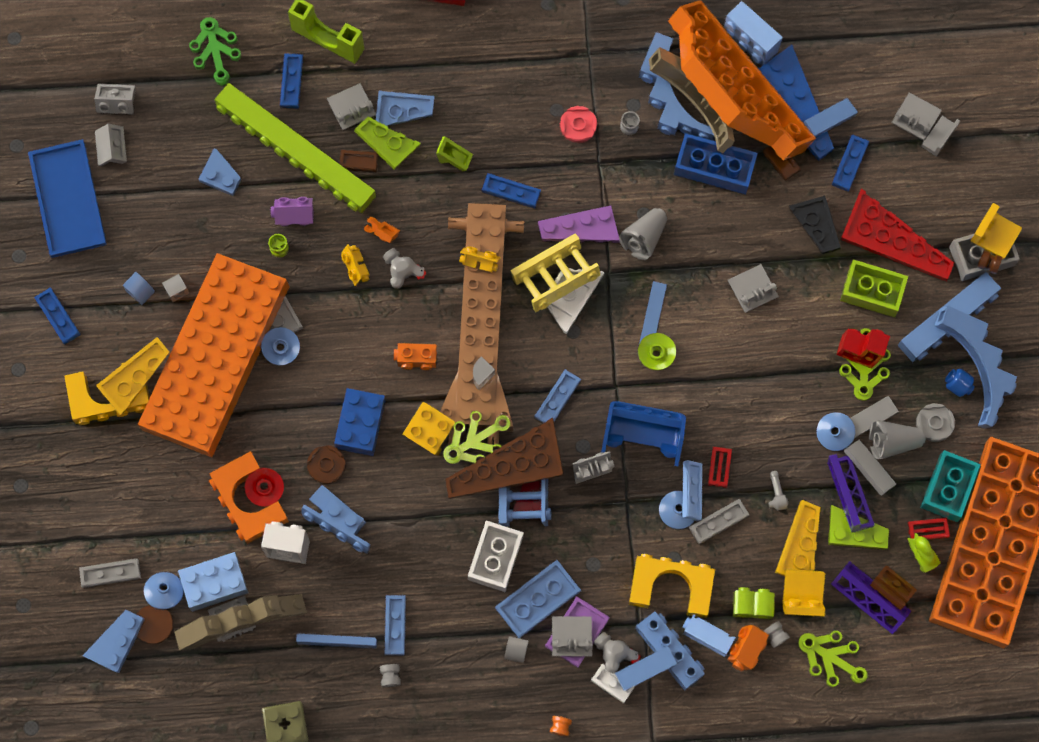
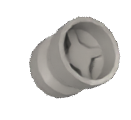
[620,111,640,135]
[764,621,790,648]
[380,664,401,687]

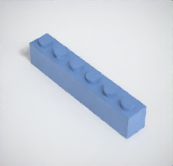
[898,272,1001,362]

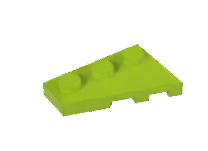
[354,117,421,170]
[828,505,889,550]

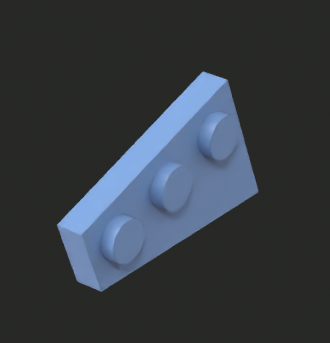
[376,91,435,126]
[83,610,145,673]

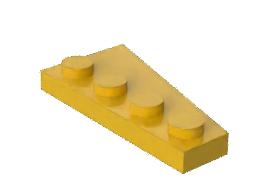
[96,337,170,416]
[775,500,820,577]

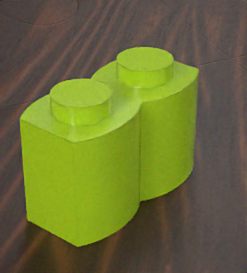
[733,587,775,619]

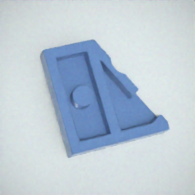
[199,148,241,196]

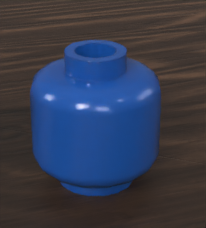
[945,368,975,397]

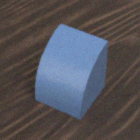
[123,272,155,305]

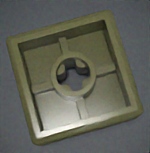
[262,701,308,742]

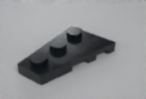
[789,196,841,255]

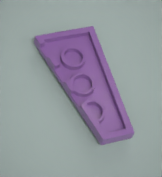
[538,206,620,243]

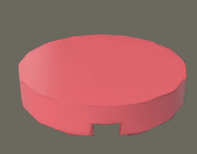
[560,106,597,143]

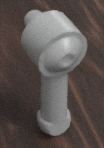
[768,471,788,511]

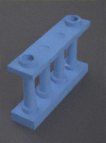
[499,479,551,527]

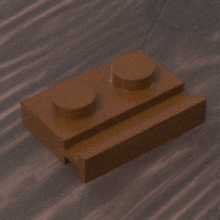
[870,565,917,610]

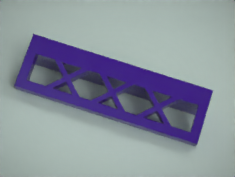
[827,454,874,533]
[831,561,911,635]

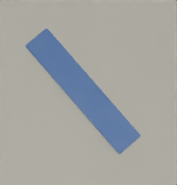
[639,281,667,344]

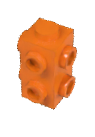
[394,343,437,370]
[727,625,769,671]

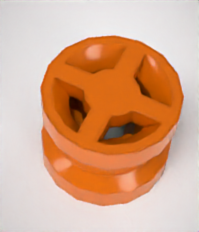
[550,716,572,737]

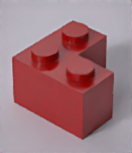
[836,328,890,369]

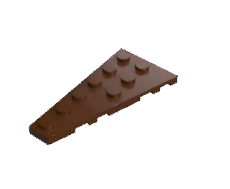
[445,418,564,499]

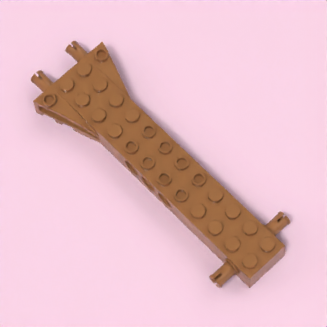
[440,203,524,448]

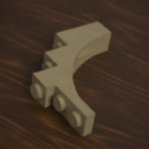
[649,47,734,153]
[174,594,307,651]

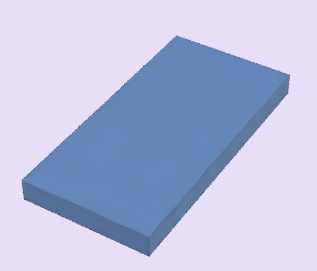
[495,560,581,639]

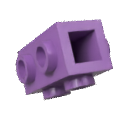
[271,197,314,226]

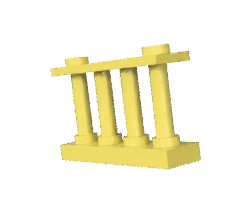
[510,233,601,312]

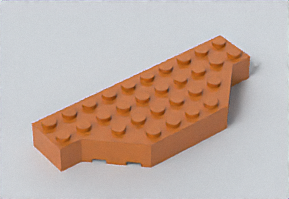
[668,0,816,161]

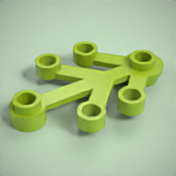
[839,328,891,401]
[443,411,511,464]
[798,631,868,687]

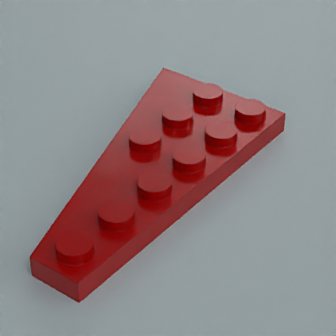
[841,188,954,282]

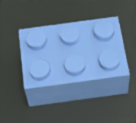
[724,1,783,66]
[178,552,248,612]

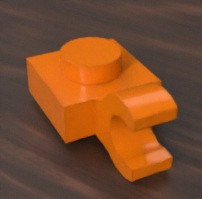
[364,217,400,243]

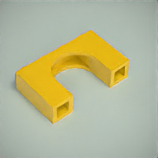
[64,363,150,425]
[629,554,715,618]

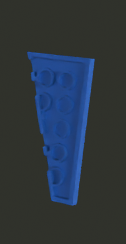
[759,45,834,161]

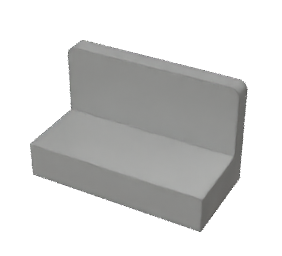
[921,116,960,157]
[95,124,127,166]

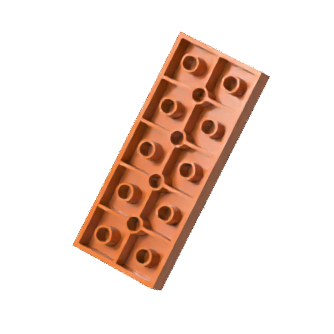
[138,253,290,457]
[929,437,1039,648]

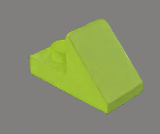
[436,136,473,171]

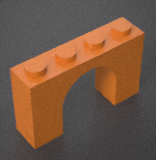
[209,451,289,544]

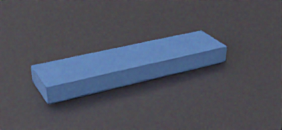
[296,634,377,648]

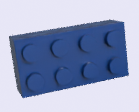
[674,133,758,195]

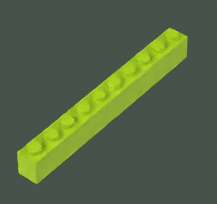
[215,83,376,213]

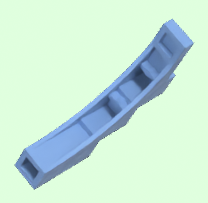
[639,32,714,141]
[935,306,1017,429]

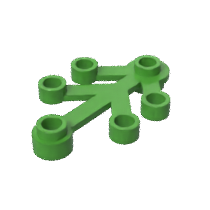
[189,17,241,85]

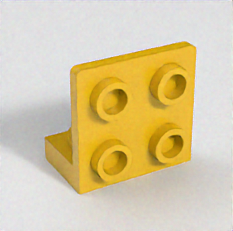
[971,203,1022,259]
[403,402,455,455]
[782,569,825,616]

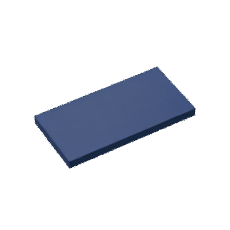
[28,139,107,258]

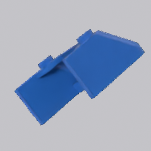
[601,401,686,466]

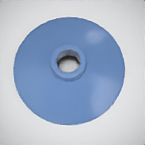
[261,327,300,365]
[817,412,855,451]
[659,491,694,529]
[144,572,184,610]

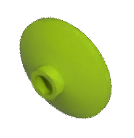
[638,333,676,370]

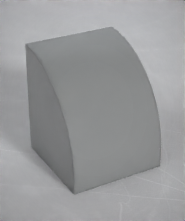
[162,274,189,302]
[473,357,495,390]
[504,636,528,663]

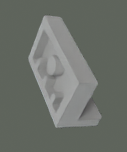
[94,84,136,114]

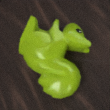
[908,533,940,573]

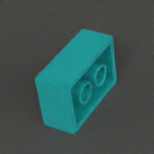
[921,450,981,522]

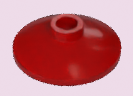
[245,468,284,506]

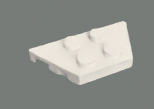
[547,268,604,334]

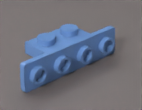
[302,499,370,553]

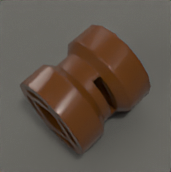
[977,250,1003,274]

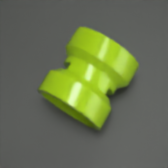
[268,234,289,257]

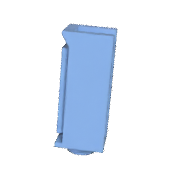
[682,614,736,657]

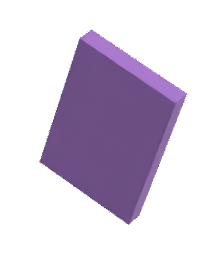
[545,597,610,668]

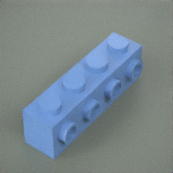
[635,612,704,691]

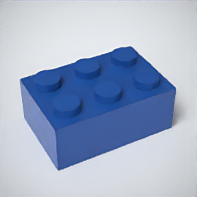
[334,388,386,456]

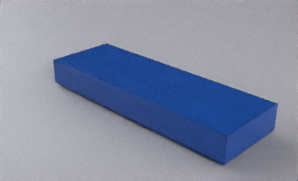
[280,53,303,109]
[831,135,869,192]
[482,173,541,209]
[34,287,81,345]

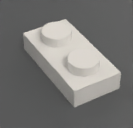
[591,664,635,703]

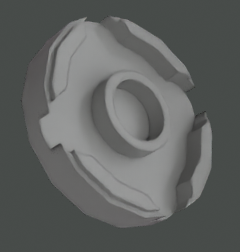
[916,403,955,442]

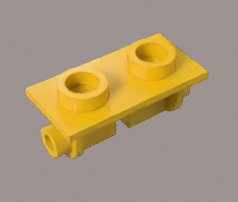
[341,244,370,286]
[459,246,501,272]

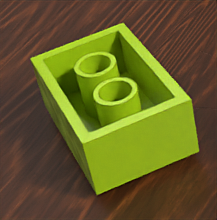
[840,260,908,317]

